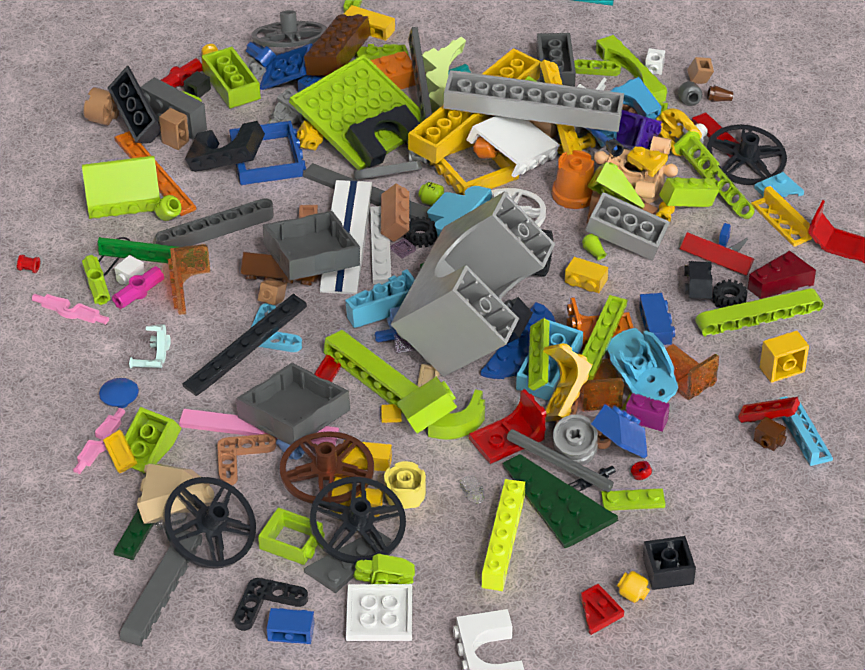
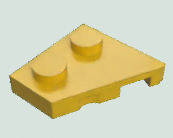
[627,146,668,177]

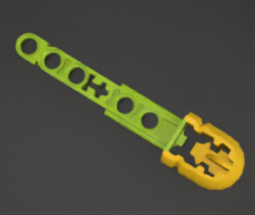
[656,108,755,219]

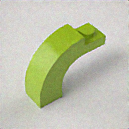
[428,389,485,440]

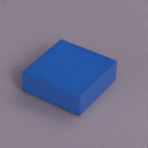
[719,223,731,247]

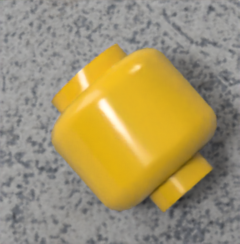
[617,571,650,603]

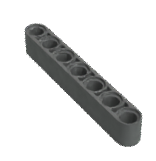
[155,198,274,248]
[120,530,202,647]

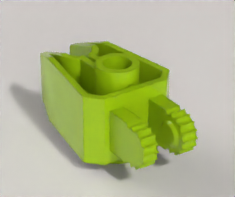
[354,554,415,584]

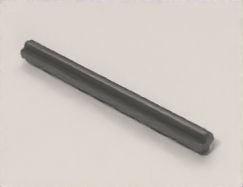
[507,429,614,492]

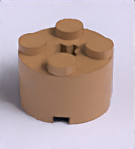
[84,87,119,126]

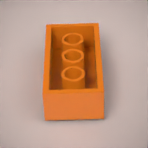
[371,51,415,89]

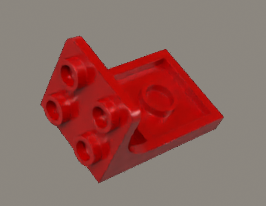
[469,389,547,464]

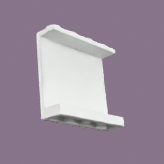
[467,116,559,177]

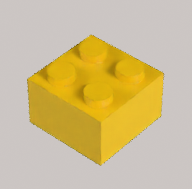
[759,330,809,383]

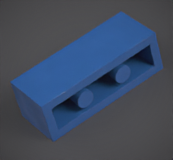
[639,293,675,345]

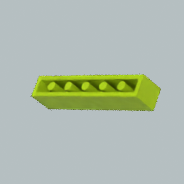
[324,330,419,413]

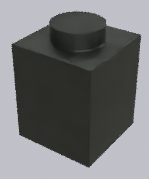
[184,71,211,98]

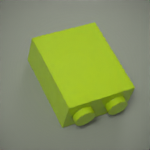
[397,376,457,434]

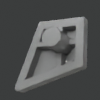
[246,57,266,79]

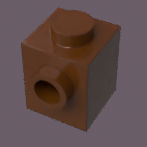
[753,417,787,451]

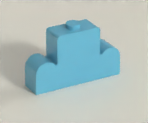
[427,186,493,237]

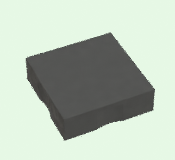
[263,211,360,280]
[236,363,350,445]

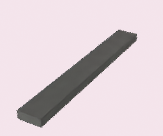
[408,27,432,122]
[303,163,430,220]

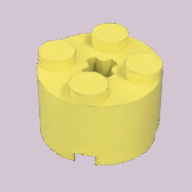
[384,461,426,509]

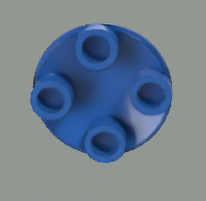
[99,378,139,408]

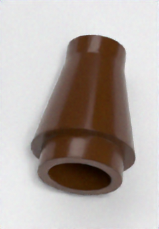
[707,85,733,102]

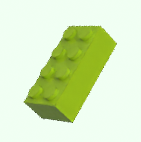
[201,46,261,109]

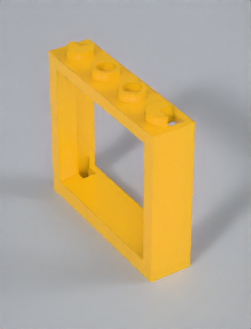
[430,139,519,195]

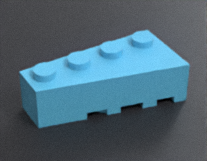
[345,269,415,328]

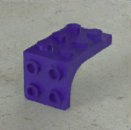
[616,110,662,150]

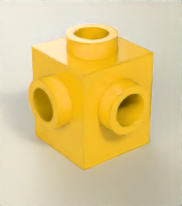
[297,121,323,151]

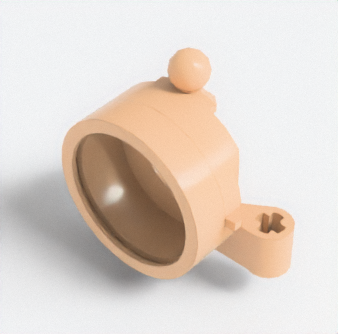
[594,136,678,204]

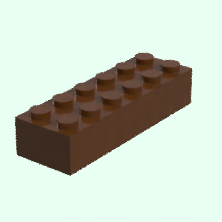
[304,14,371,75]

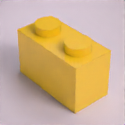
[565,257,608,293]

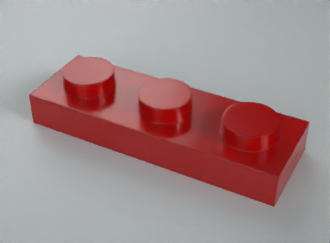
[738,397,800,423]

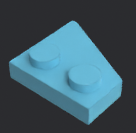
[754,172,804,197]

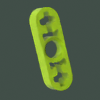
[574,59,621,76]

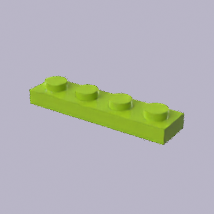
[528,318,550,391]

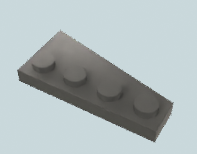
[304,530,391,594]

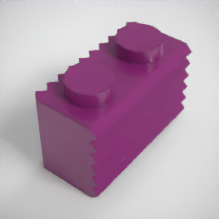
[626,393,670,432]

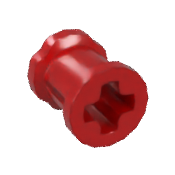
[17,254,41,273]

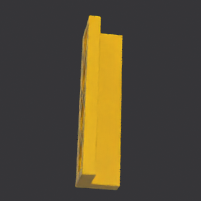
[751,186,812,247]

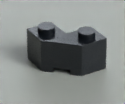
[684,261,713,299]

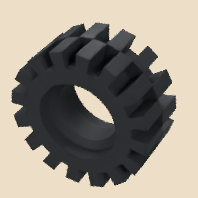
[404,216,437,248]
[712,279,748,308]

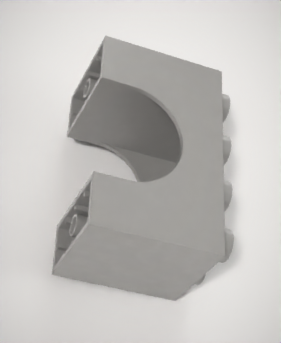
[391,191,555,377]

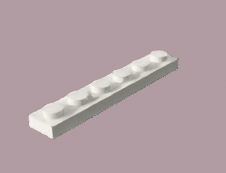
[370,206,391,284]

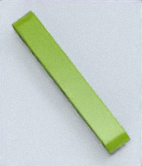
[695,288,824,337]

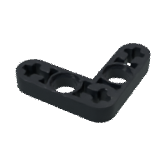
[234,578,308,631]

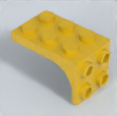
[543,343,592,422]

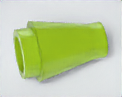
[582,234,607,261]

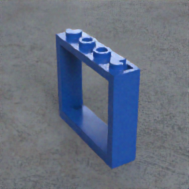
[229,121,306,185]

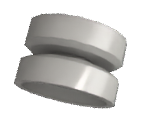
[553,415,598,465]

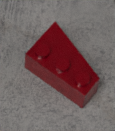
[747,250,816,299]

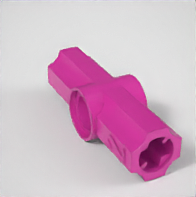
[112,266,164,309]

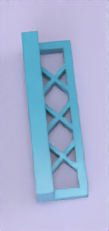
[780,396,833,466]

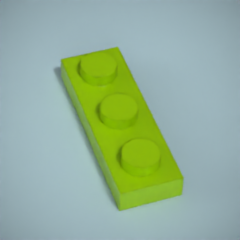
[601,488,666,511]

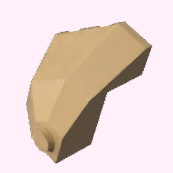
[137,464,214,523]

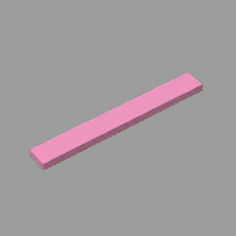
[179,409,339,445]

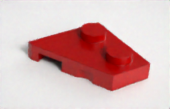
[581,584,625,635]

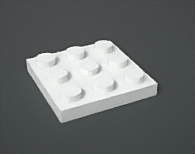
[346,584,412,641]

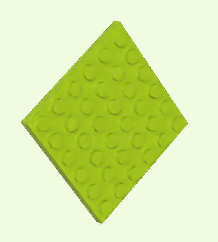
[289,54,422,170]

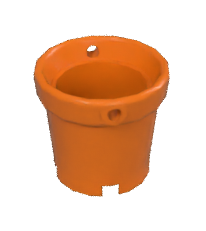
[551,150,594,209]

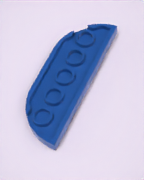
[481,302,556,379]

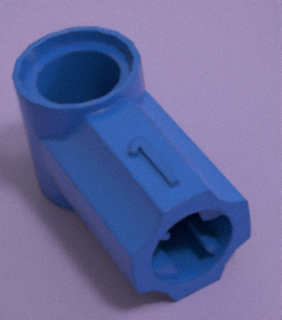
[246,42,276,68]

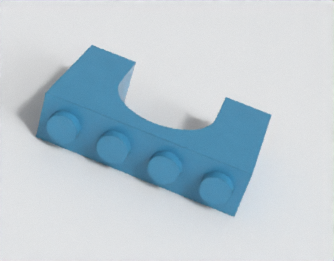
[592,77,662,147]

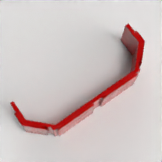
[808,200,865,263]

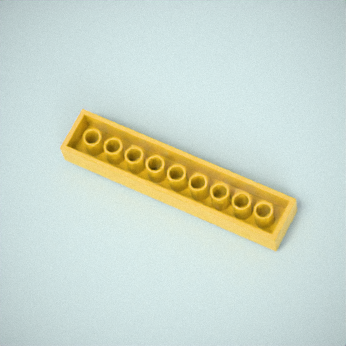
[408,48,541,164]

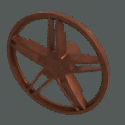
[280,431,374,504]

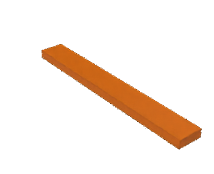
[114,131,197,216]

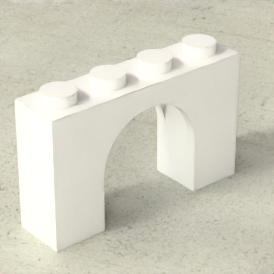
[453,609,524,670]

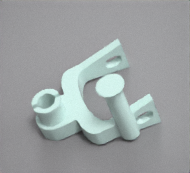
[129,324,171,369]

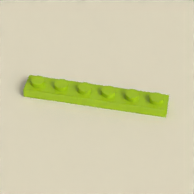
[582,295,628,381]

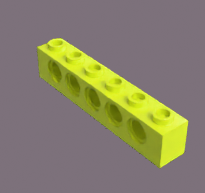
[482,479,525,591]

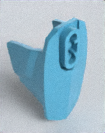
[607,328,678,403]

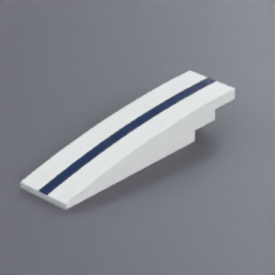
[320,180,372,294]

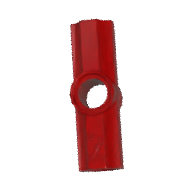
[161,58,203,88]

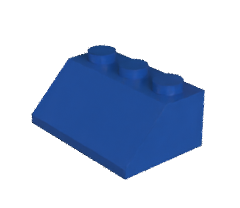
[591,404,648,458]

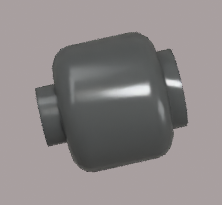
[678,81,703,106]

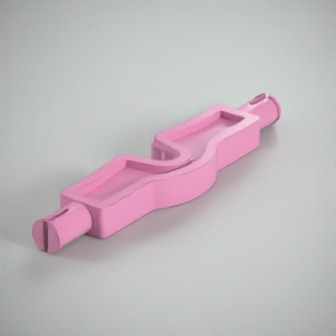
[32,294,109,325]
[73,408,125,474]

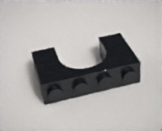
[346,104,420,168]
[185,121,265,172]

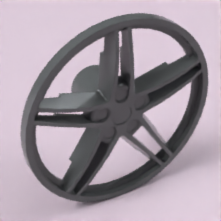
[252,10,327,47]

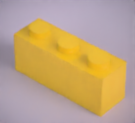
[344,5,395,41]

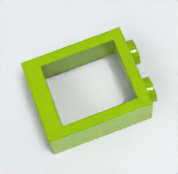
[258,507,325,565]

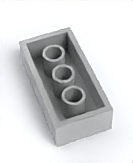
[585,192,670,261]

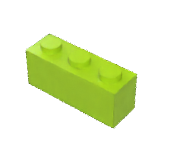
[659,177,719,207]

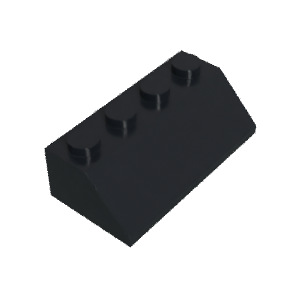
[107,66,161,143]

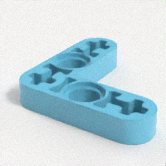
[251,303,302,352]

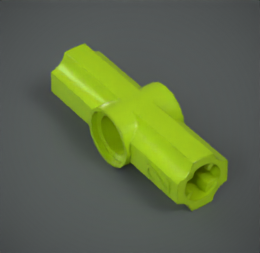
[82,255,110,305]

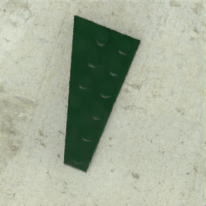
[502,454,619,548]

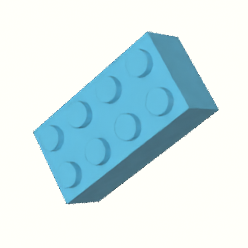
[516,320,583,401]

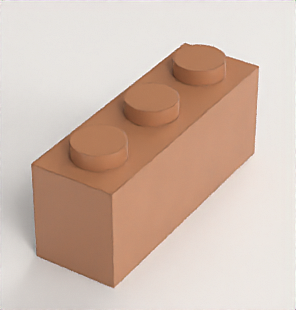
[381,183,409,242]

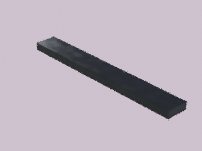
[182,294,307,396]

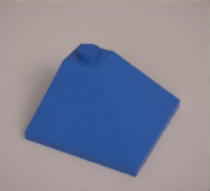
[260,43,313,90]

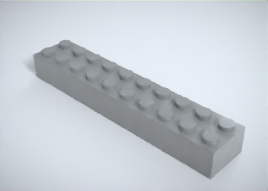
[443,70,624,132]

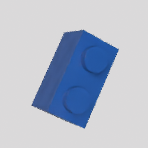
[267,608,315,644]

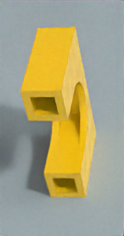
[331,440,392,517]

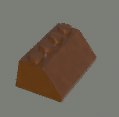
[241,252,319,286]

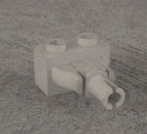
[266,88,309,125]

